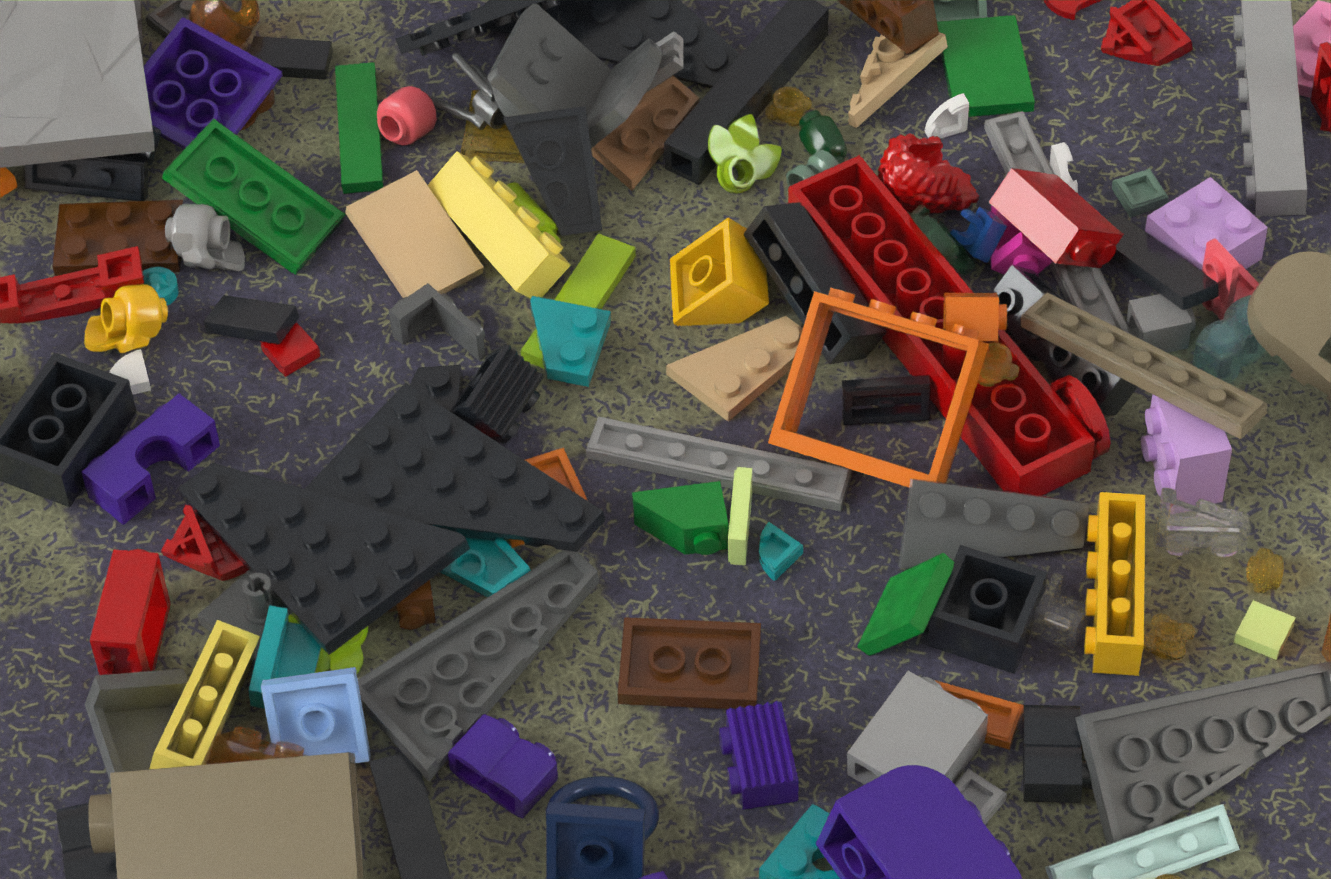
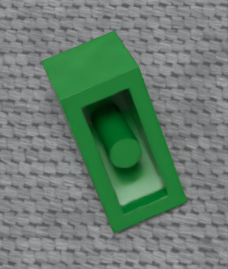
[632,481,729,555]

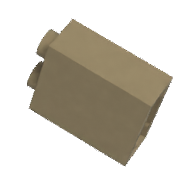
[89,752,364,879]

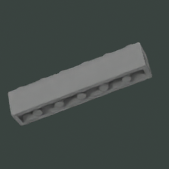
[1233,0,1307,216]

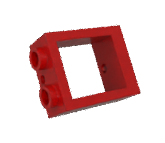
[90,549,171,675]

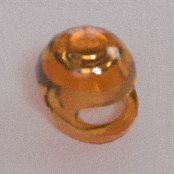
[189,0,260,48]

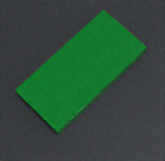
[162,118,346,275]

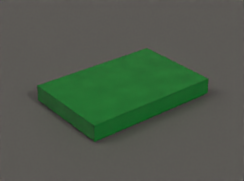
[937,15,1035,117]

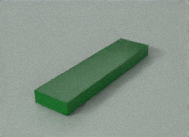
[335,62,384,194]

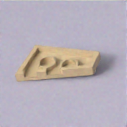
[666,316,803,421]

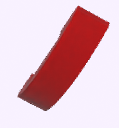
[0,246,144,323]

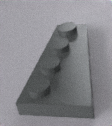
[898,478,1089,569]

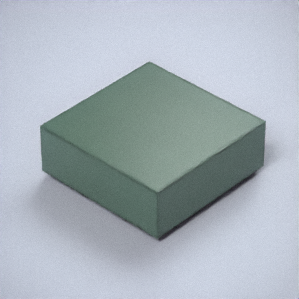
[1112,169,1168,218]

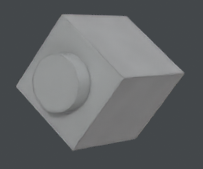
[1126,294,1196,353]

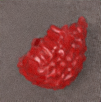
[878,133,979,217]

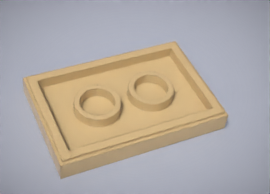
[345,170,484,298]

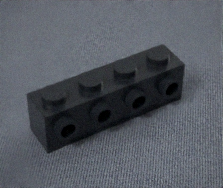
[744,202,887,364]
[991,265,1138,416]

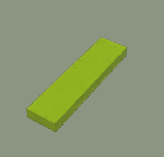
[520,234,636,369]

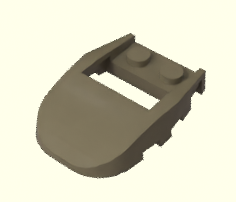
[1247,251,1331,401]

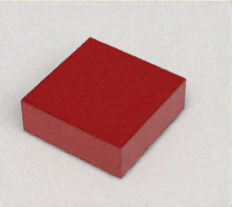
[260,322,321,377]

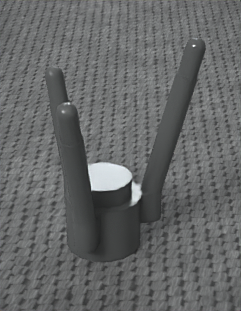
[428,53,506,130]

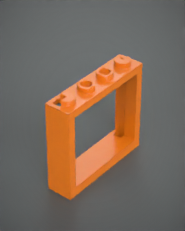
[768,288,989,487]

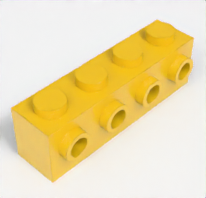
[1084,492,1145,676]

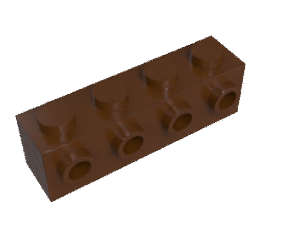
[837,0,939,54]

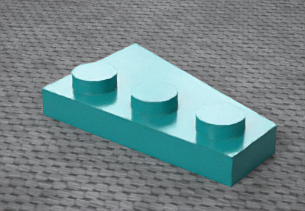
[440,537,531,598]

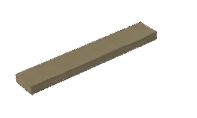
[1021,292,1268,439]

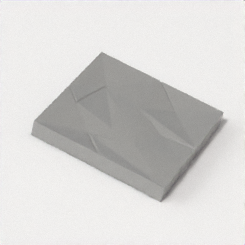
[0,0,155,168]

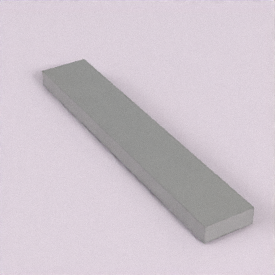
[586,416,852,512]

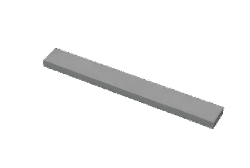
[984,111,1132,335]

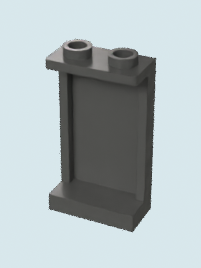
[85,669,188,784]

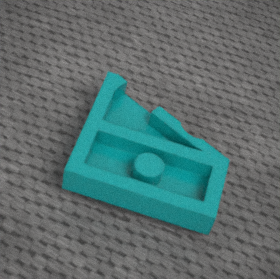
[530,296,611,387]

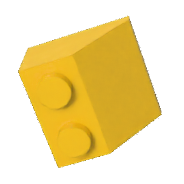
[670,218,769,326]

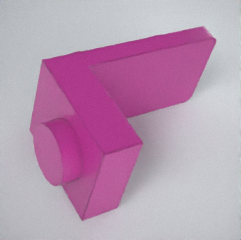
[991,205,1053,275]

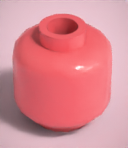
[377,86,437,146]

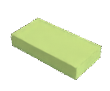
[728,467,752,565]

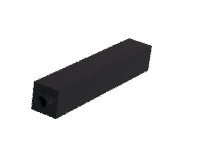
[664,0,829,185]

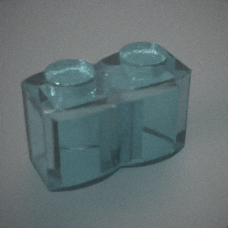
[1192,295,1266,384]

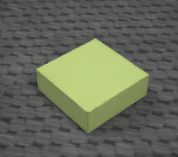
[1234,600,1296,660]

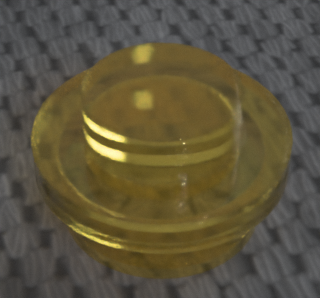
[1246,548,1284,593]

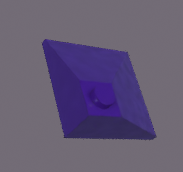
[144,17,283,149]

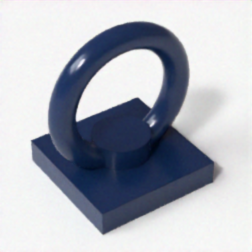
[545,776,659,879]

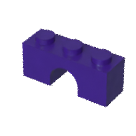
[82,393,220,525]

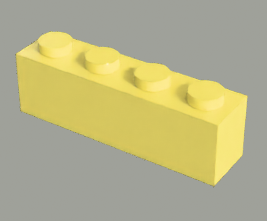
[428,151,571,299]
[149,620,260,769]

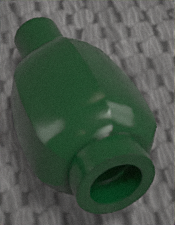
[799,110,847,164]

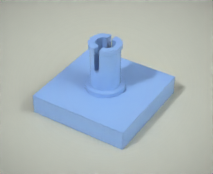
[261,667,371,763]

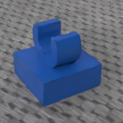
[950,206,1007,263]

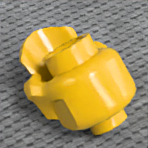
[84,284,168,353]

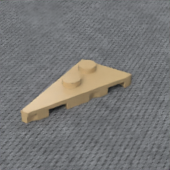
[848,32,948,128]

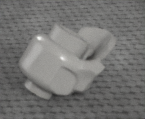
[165,204,245,271]

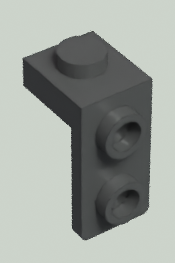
[389,283,485,361]

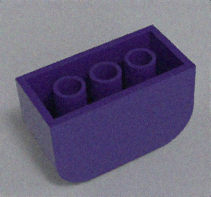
[816,765,1022,879]

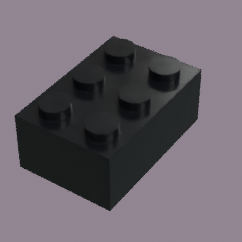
[0,353,137,507]

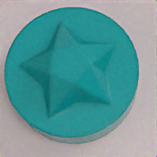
[143,267,179,306]

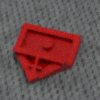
[1101,0,1193,66]
[161,505,249,581]

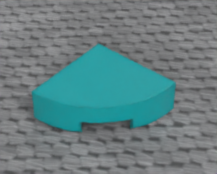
[759,522,803,581]

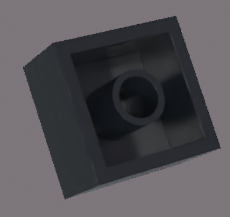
[928,545,1047,674]

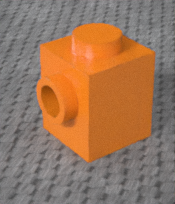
[943,293,1007,341]

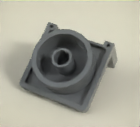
[487,4,663,148]

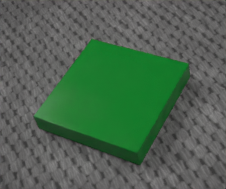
[857,553,955,656]

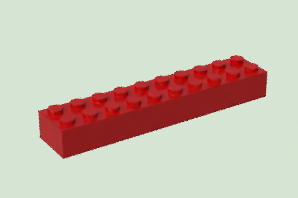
[788,155,1095,496]

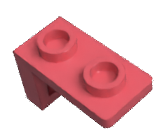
[1202,238,1259,323]

